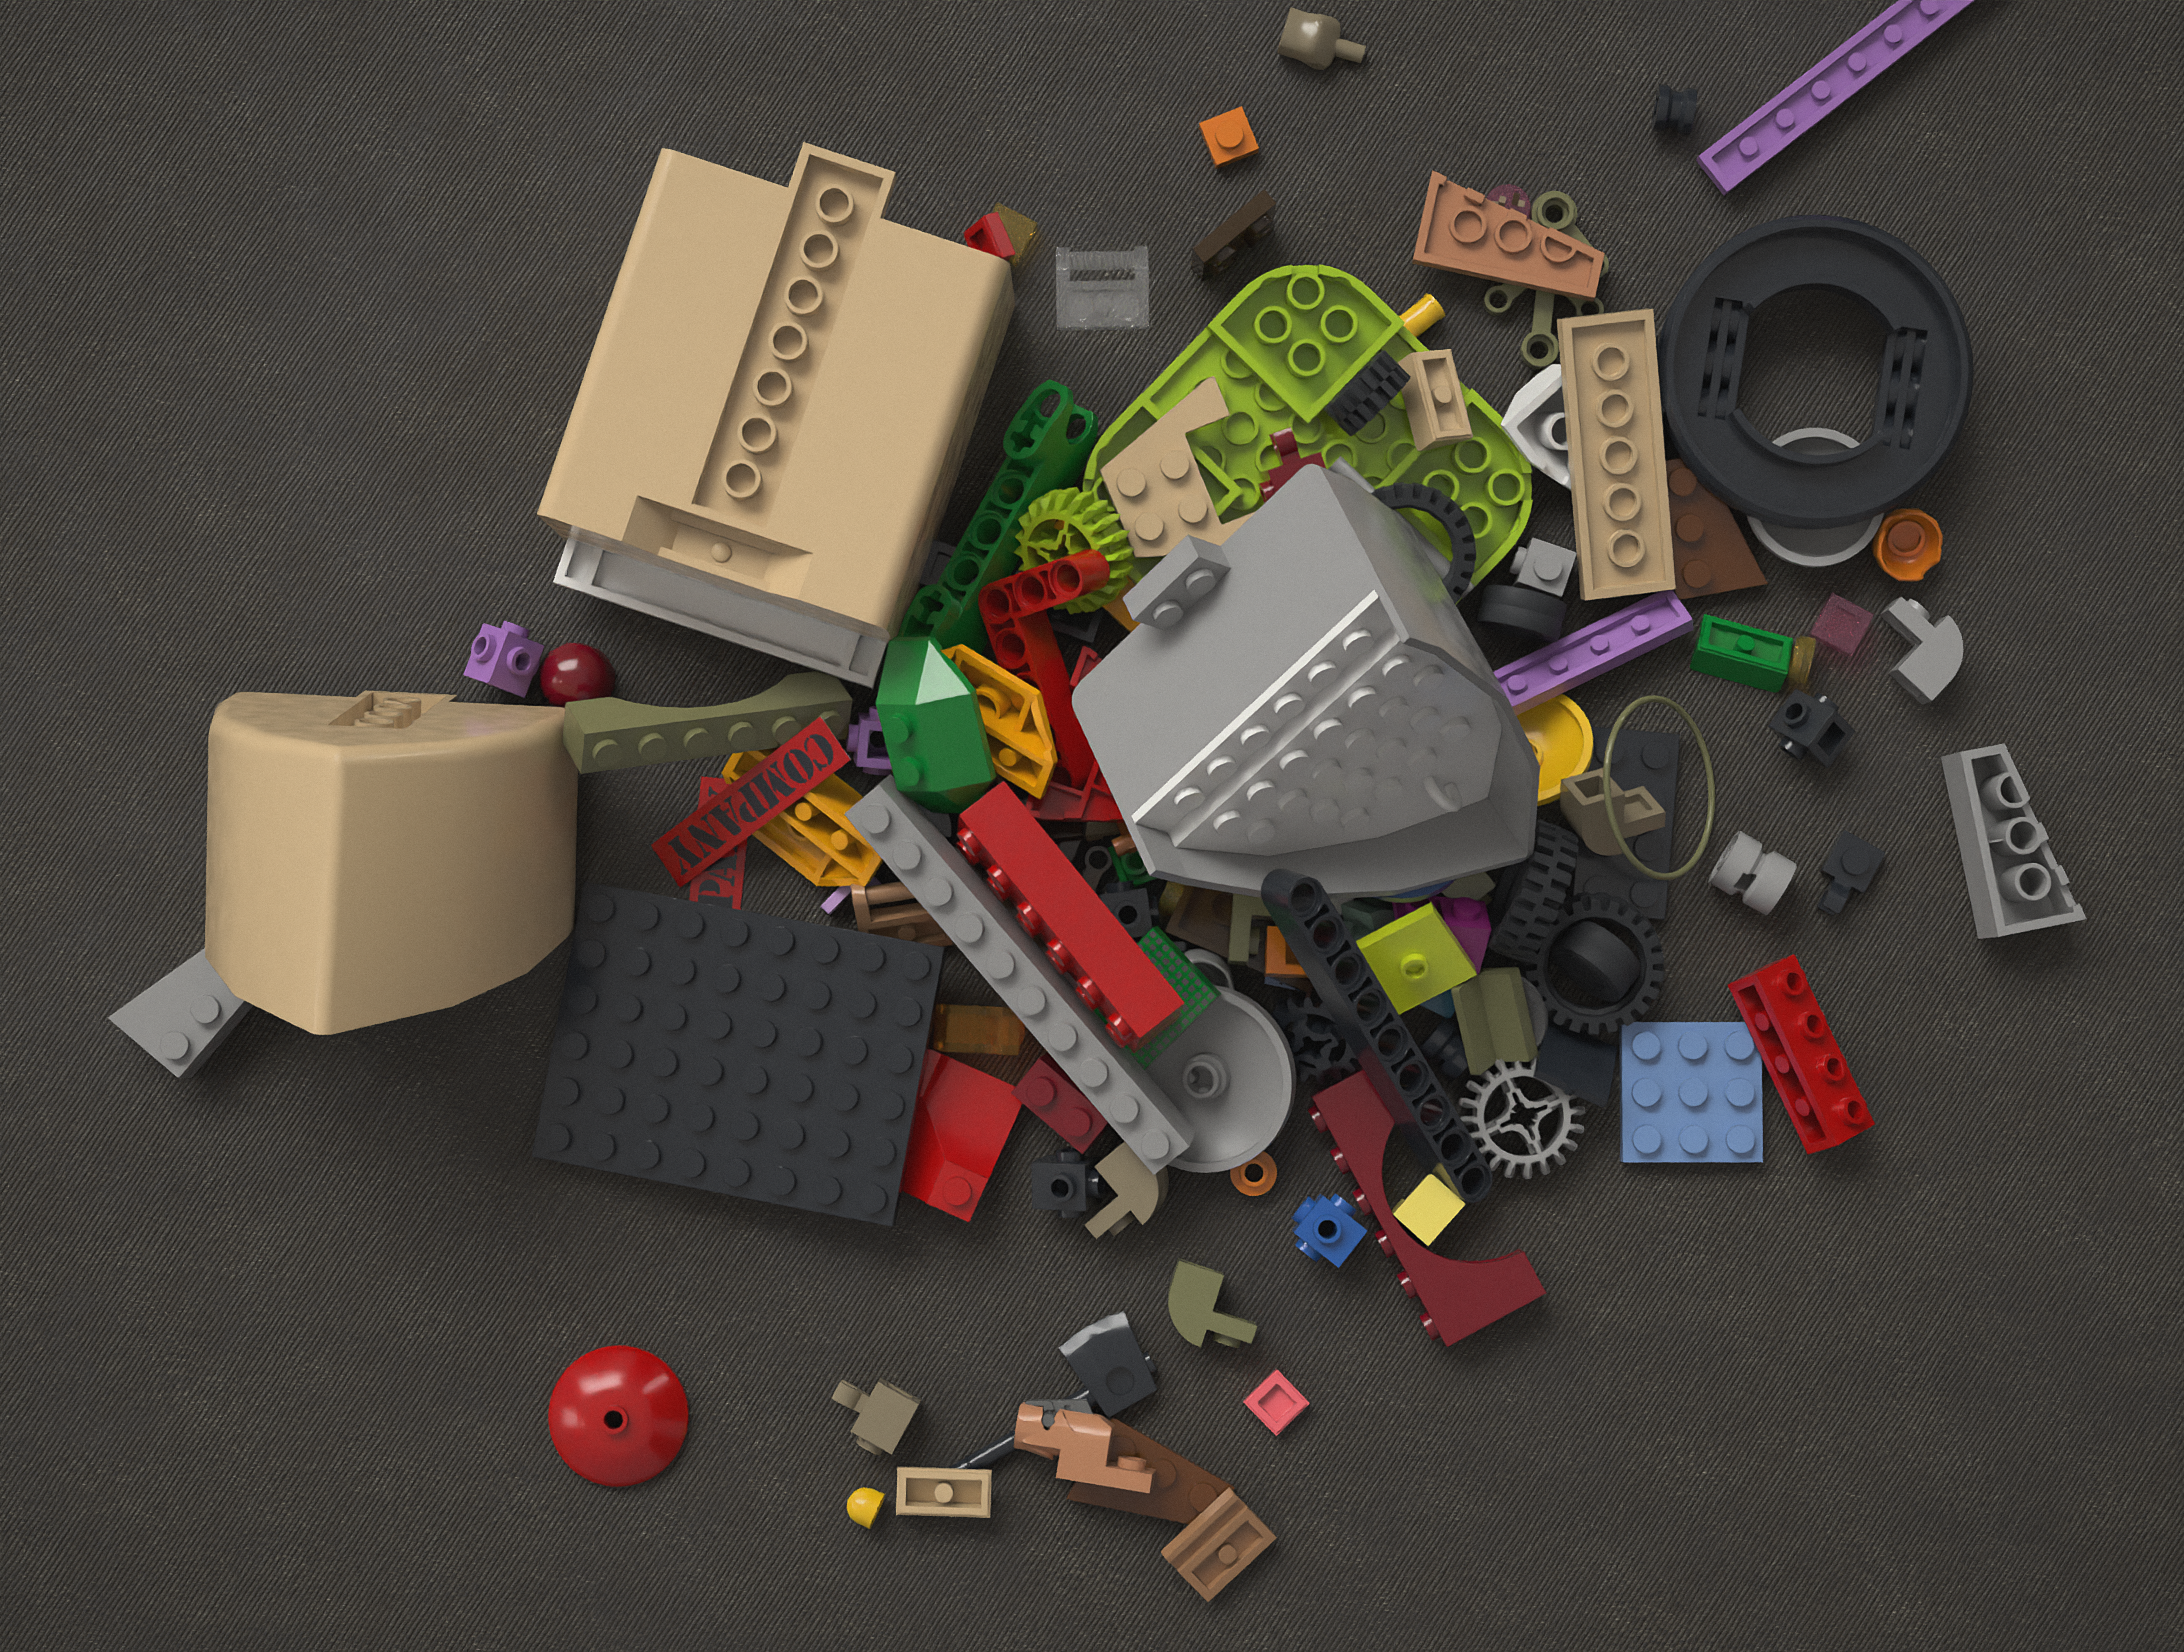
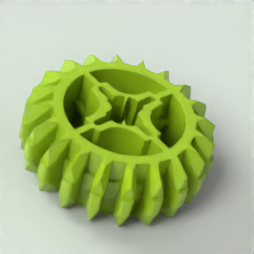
[1014,487,1134,614]

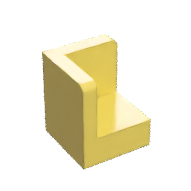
[1391,1174,1465,1246]

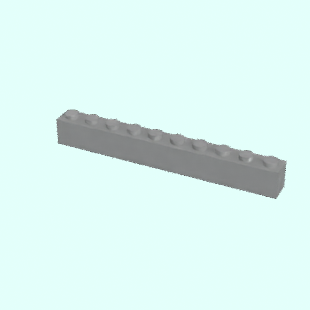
[844,774,1196,1175]

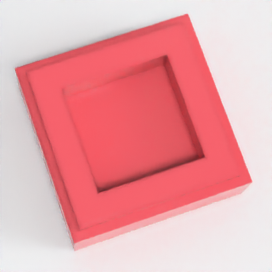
[1243,1368,1310,1436]

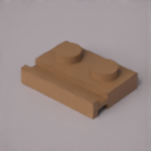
[1160,1487,1277,1602]

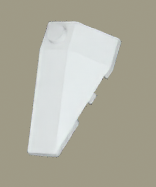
[1500,364,1571,491]

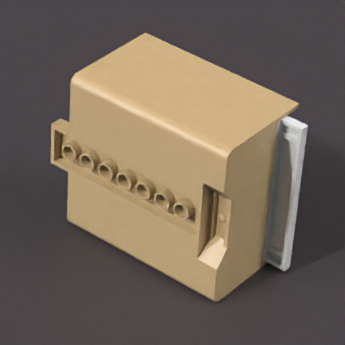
[537,142,1015,689]

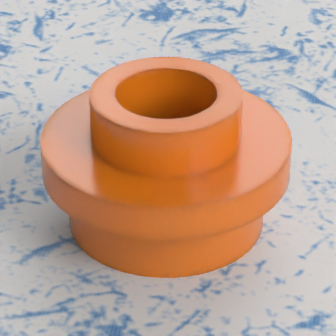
[1230,1151,1277,1196]

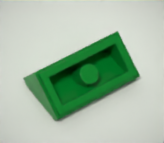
[1690,614,1793,693]

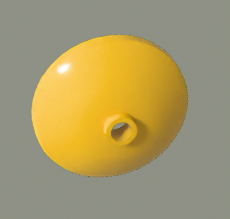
[1517,694,1594,806]

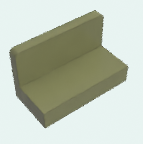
[1451,967,1538,1075]

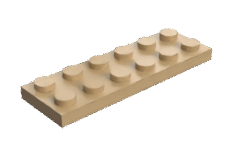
[1557,309,1676,601]

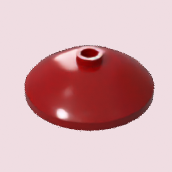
[548,1345,689,1487]

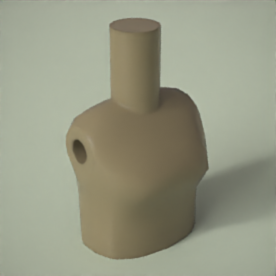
[1277,7,1366,70]

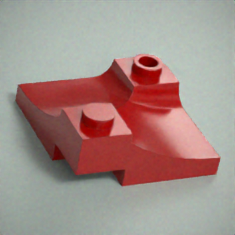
[902,1048,1023,1222]

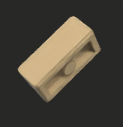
[1398,349,1473,451]
[896,1466,992,1518]

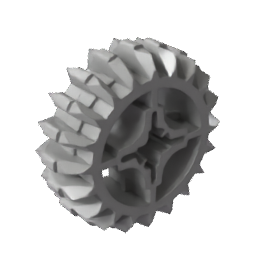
[1459,1056,1585,1179]

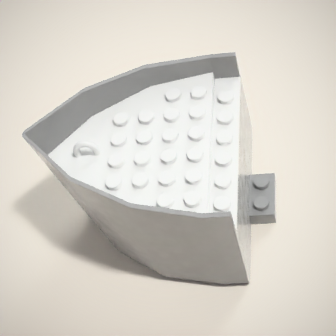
[1072,464,1540,899]

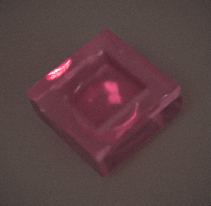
[1808,593,1874,657]

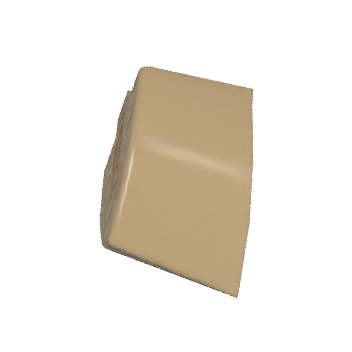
[205,690,578,1035]

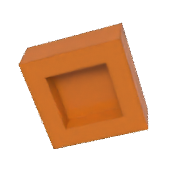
[1199,106,1259,169]

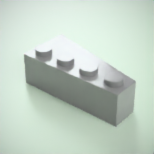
[1941,743,2087,939]
[108,948,253,1078]

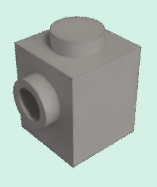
[1509,537,1577,600]

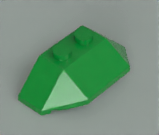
[876,637,996,814]

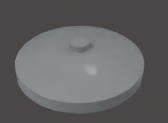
[1145,985,1296,1173]

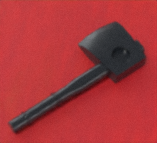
[948,1311,1158,1469]

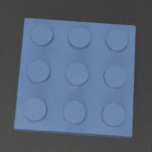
[1619,1022,1763,1162]

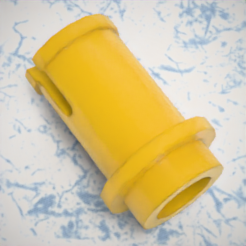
[1399,293,1445,338]

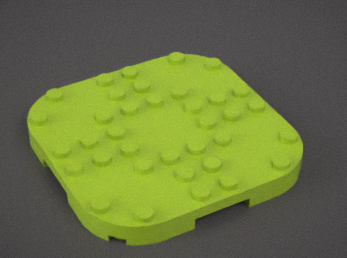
[1082,264,1533,605]

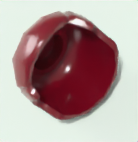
[539,642,615,708]

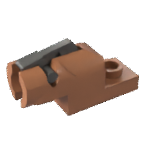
[1014,1399,1156,1493]

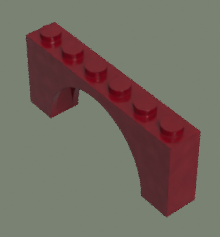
[1307,1068,1546,1347]

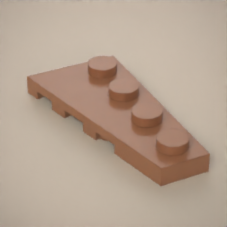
[1412,170,1605,302]

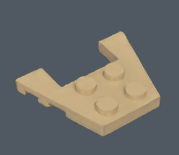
[1099,376,1256,558]

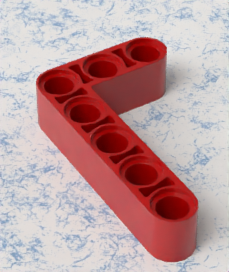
[978,549,1110,791]

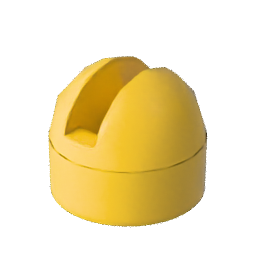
[847,1487,885,1529]

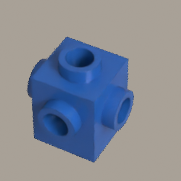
[1292,1193,1367,1268]

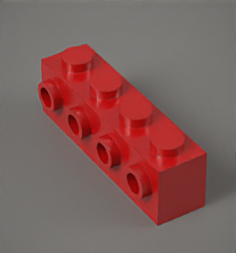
[1727,954,1875,1154]

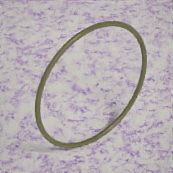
[1603,695,1715,881]

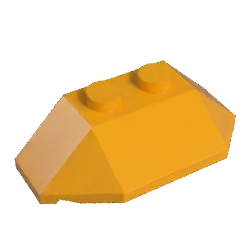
[941,644,1058,799]
[721,747,883,887]

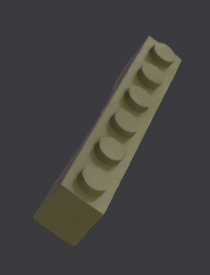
[562,671,852,774]

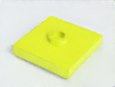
[1355,902,1477,1015]

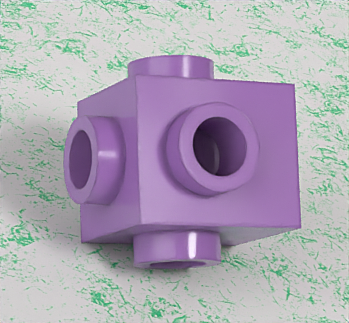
[463,621,544,698]
[846,706,892,775]

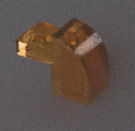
[933,1004,1025,1055]

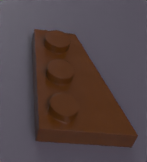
[1665,457,1768,600]
[1066,1416,1235,1524]

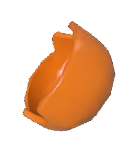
[1871,508,1943,581]

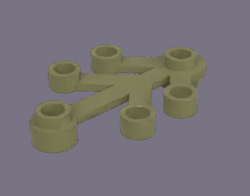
[1483,191,1609,369]

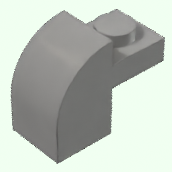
[1880,597,1963,705]

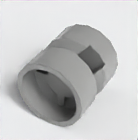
[1708,831,1797,916]

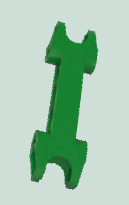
[896,379,1098,655]

